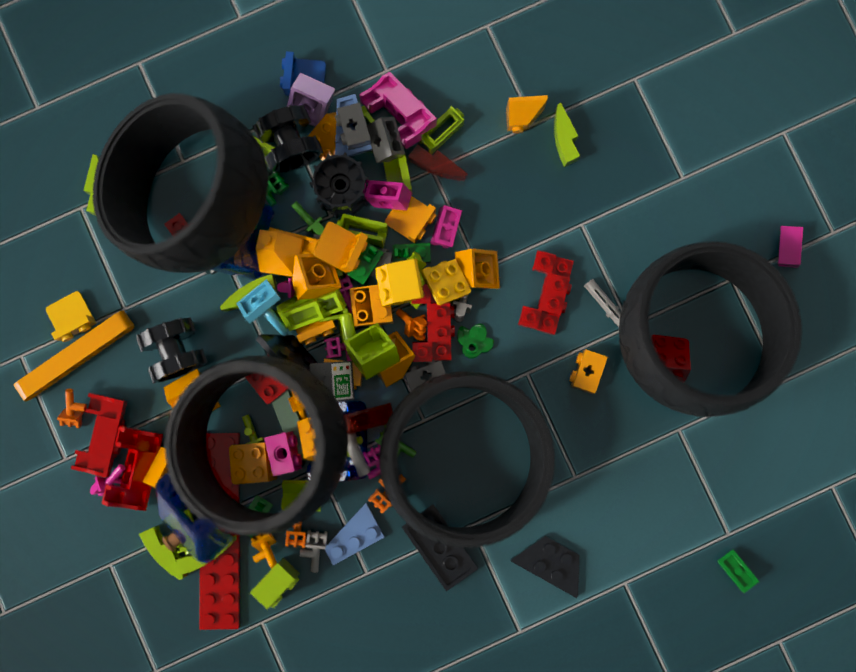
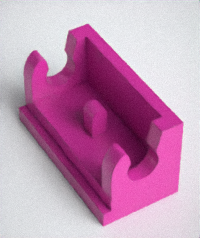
[430,205,462,248]
[778,226,803,268]

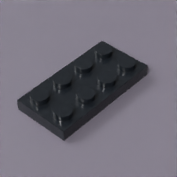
[401,504,478,592]

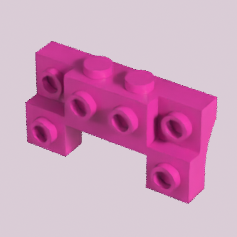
[360,72,437,149]

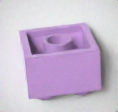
[287,73,335,127]

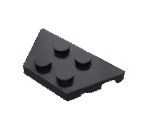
[256,334,318,371]
[510,535,580,598]

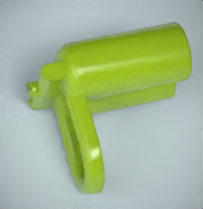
[319,308,356,343]

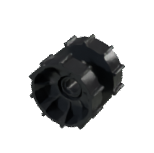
[253,105,324,174]
[309,152,369,219]
[136,317,208,384]

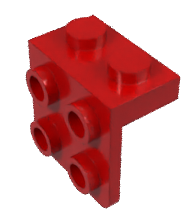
[651,335,691,383]
[245,354,289,404]

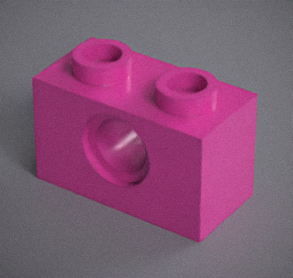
[365,180,412,210]
[264,431,302,476]

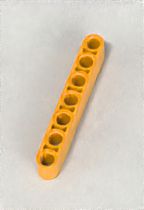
[13,310,135,402]

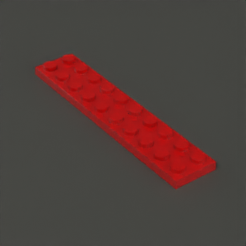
[199,433,240,630]

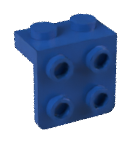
[280,51,326,96]

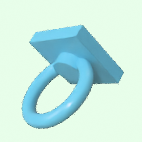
[236,279,288,336]

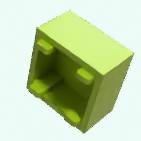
[344,323,400,380]
[250,557,300,609]

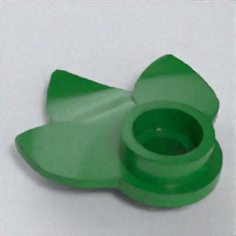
[457,323,494,359]

